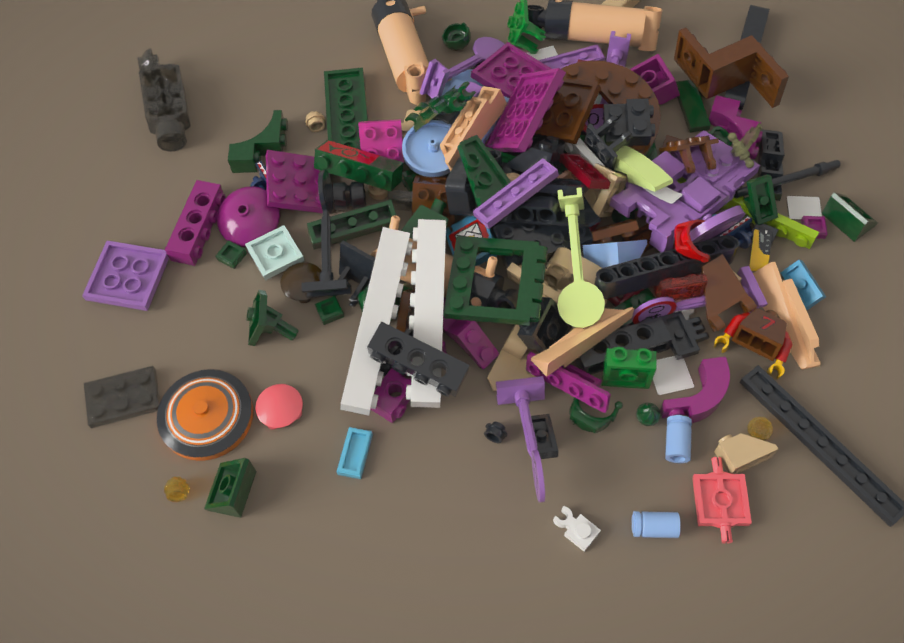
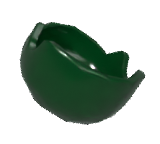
[442,22,471,51]

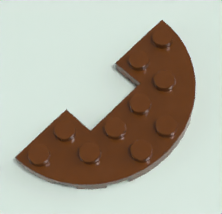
[561,60,661,156]

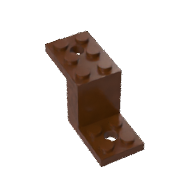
[674,27,789,108]

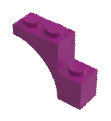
[709,95,763,160]
[443,297,500,370]

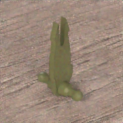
[728,122,762,168]

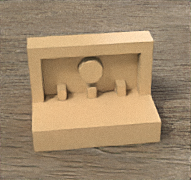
[584,163,628,217]

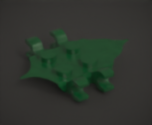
[405,81,476,132]

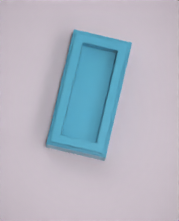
[337,427,373,479]

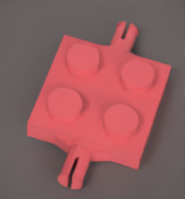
[692,457,752,544]

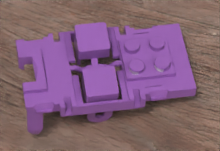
[610,130,760,252]

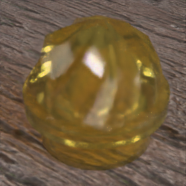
[164,476,190,502]

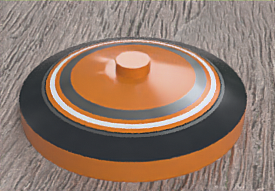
[157,369,254,461]

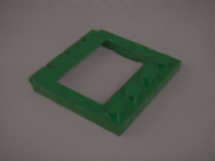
[443,236,548,326]

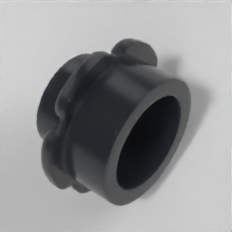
[484,421,507,443]

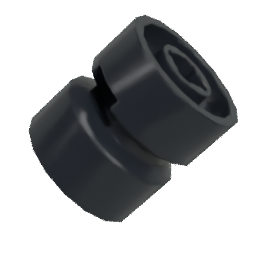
[333,181,366,211]

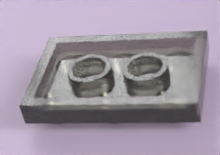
[84,366,160,428]

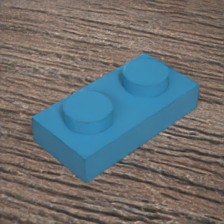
[780,260,826,310]

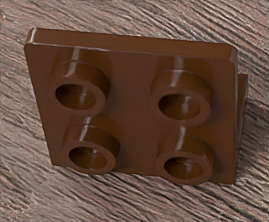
[412,175,455,227]

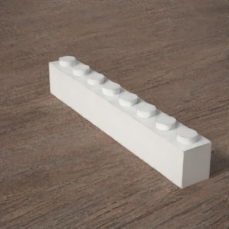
[406,219,446,408]
[340,227,413,416]

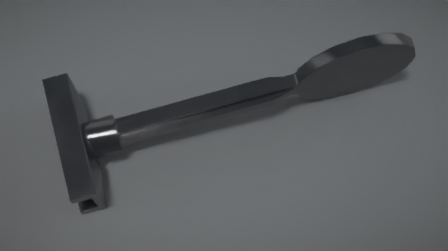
[302,169,352,298]

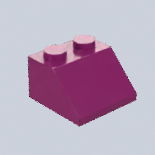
[630,54,680,105]

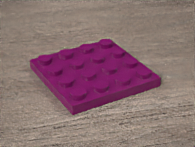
[485,68,566,152]

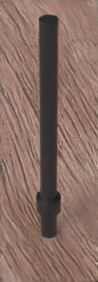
[734,160,841,198]

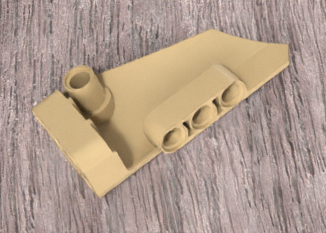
[487,247,607,391]

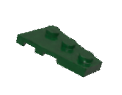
[457,135,511,207]

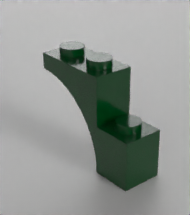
[228,110,288,173]

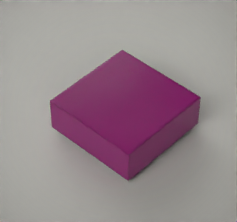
[801,216,828,239]

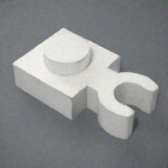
[553,506,601,552]

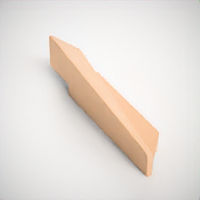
[440,86,507,171]
[753,262,820,370]
[531,307,634,377]

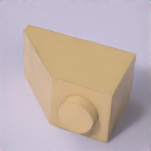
[714,433,778,474]

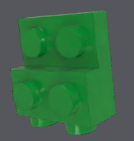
[602,347,657,389]

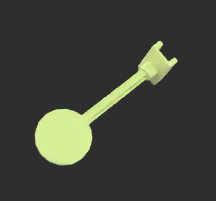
[557,188,605,328]

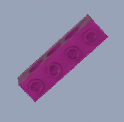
[165,180,226,266]
[370,340,447,423]

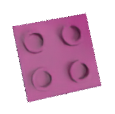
[358,119,404,163]

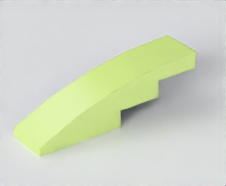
[614,146,673,192]

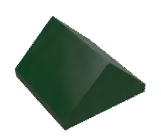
[822,192,878,242]
[204,458,257,518]

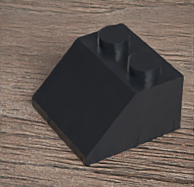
[506,136,566,172]

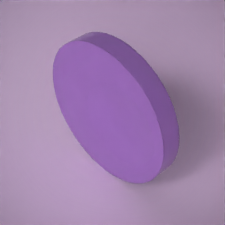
[690,206,745,243]

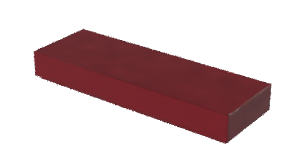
[559,154,611,189]

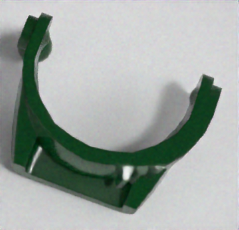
[569,397,623,433]

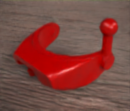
[674,219,710,262]

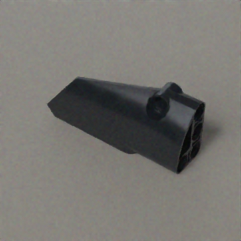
[445,150,601,227]

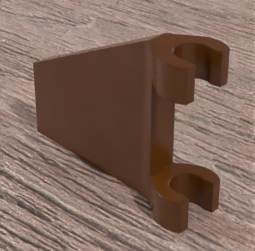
[702,254,757,332]

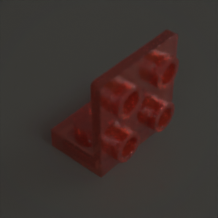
[653,274,708,301]

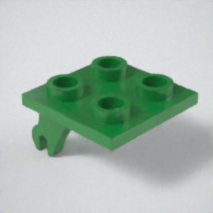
[507,0,546,54]

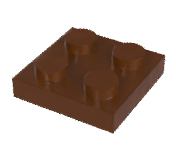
[592,217,639,243]

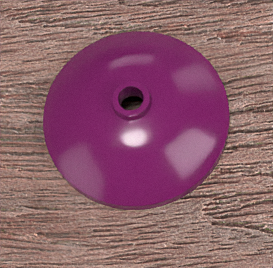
[217,187,280,247]

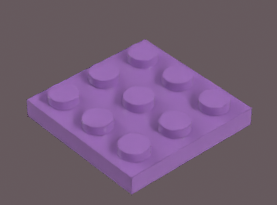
[82,241,169,311]

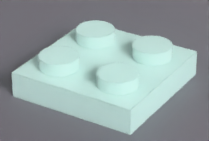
[245,225,305,280]

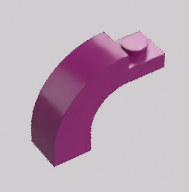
[660,356,730,423]

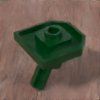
[246,290,299,346]

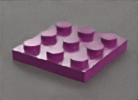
[471,42,552,98]
[266,150,330,213]

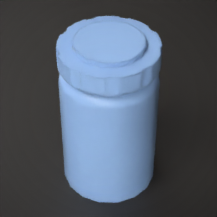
[665,415,692,463]
[632,511,680,538]

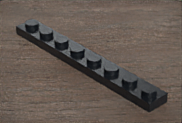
[739,365,904,527]

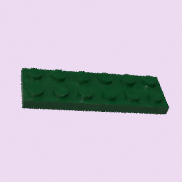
[324,67,368,150]

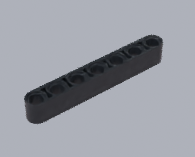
[724,5,770,110]
[594,235,739,299]

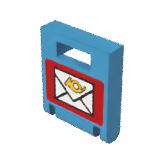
[446,216,497,266]

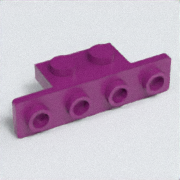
[526,352,611,413]

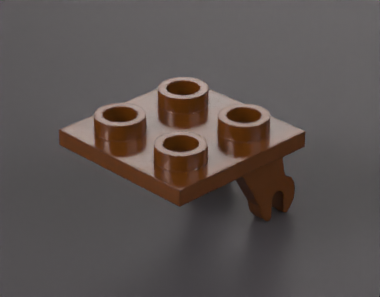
[659,135,719,174]

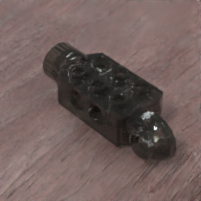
[137,48,191,152]

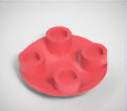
[255,384,303,430]

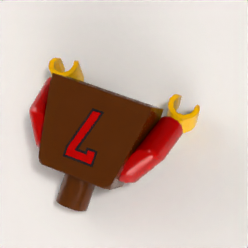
[714,308,793,380]

